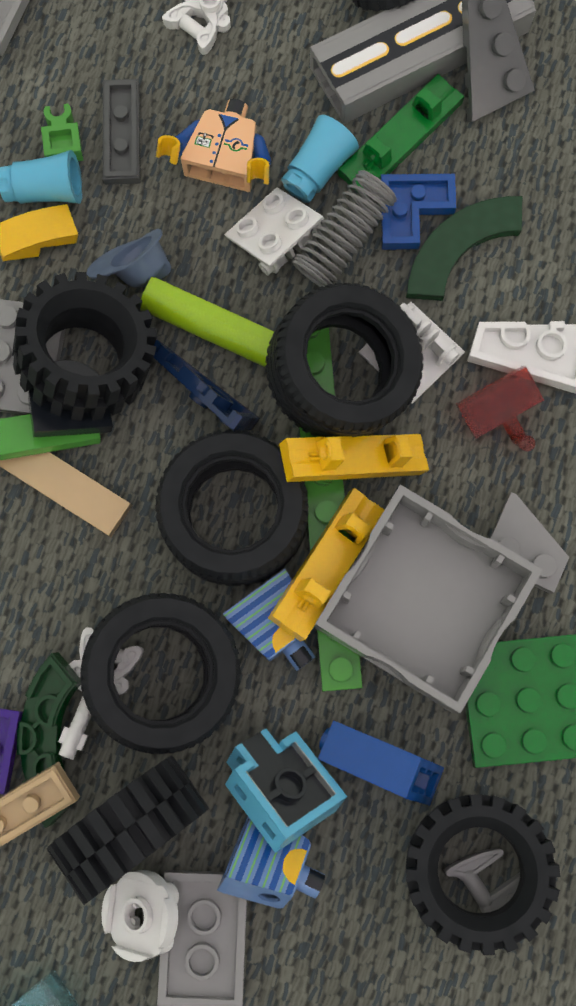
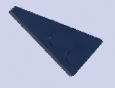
[154,340,260,431]

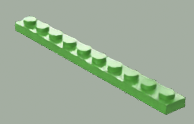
[299,328,363,692]

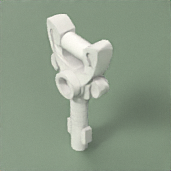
[162,0,231,55]
[58,627,144,760]

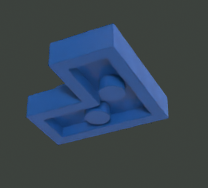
[380,174,456,250]

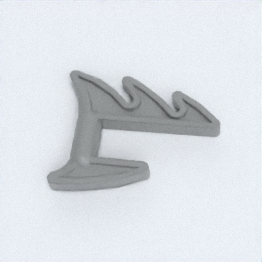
[444,847,520,913]

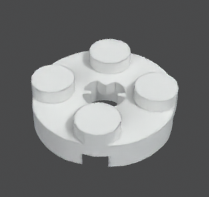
[101,870,179,962]

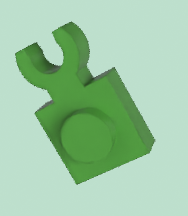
[41,104,84,161]

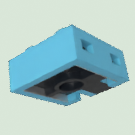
[225,729,347,853]

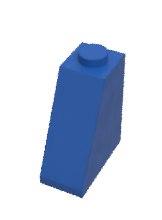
[318,720,444,806]

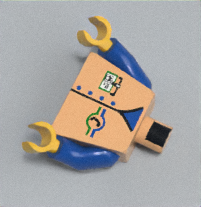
[156,98,271,192]

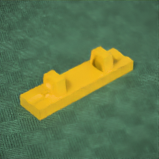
[279,434,429,482]
[268,488,384,642]

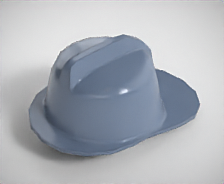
[87,229,171,288]

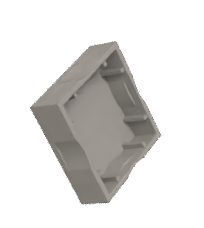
[314,484,544,714]

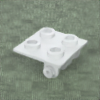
[224,187,324,276]
[358,302,465,404]

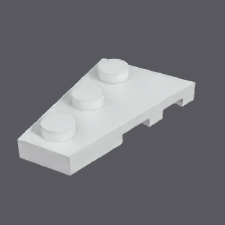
[467,321,576,394]

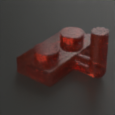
[456,366,544,451]

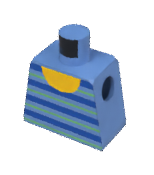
[223,569,315,671]
[217,816,325,908]

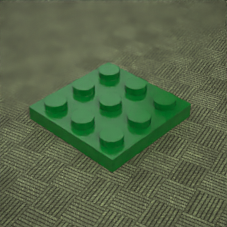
[466,634,576,768]

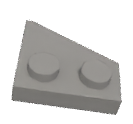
[490,492,569,594]

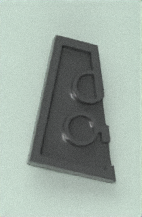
[462,0,535,122]

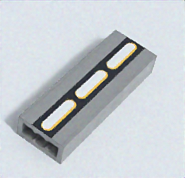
[310,0,536,124]

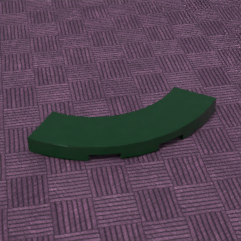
[406,196,523,301]
[17,652,81,828]

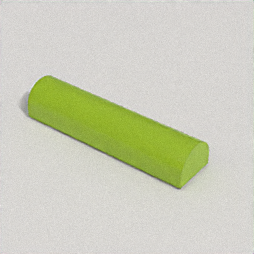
[140,277,274,368]

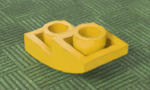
[0,204,78,261]

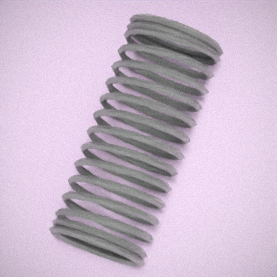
[292,170,397,287]

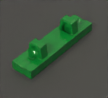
[338,74,464,196]

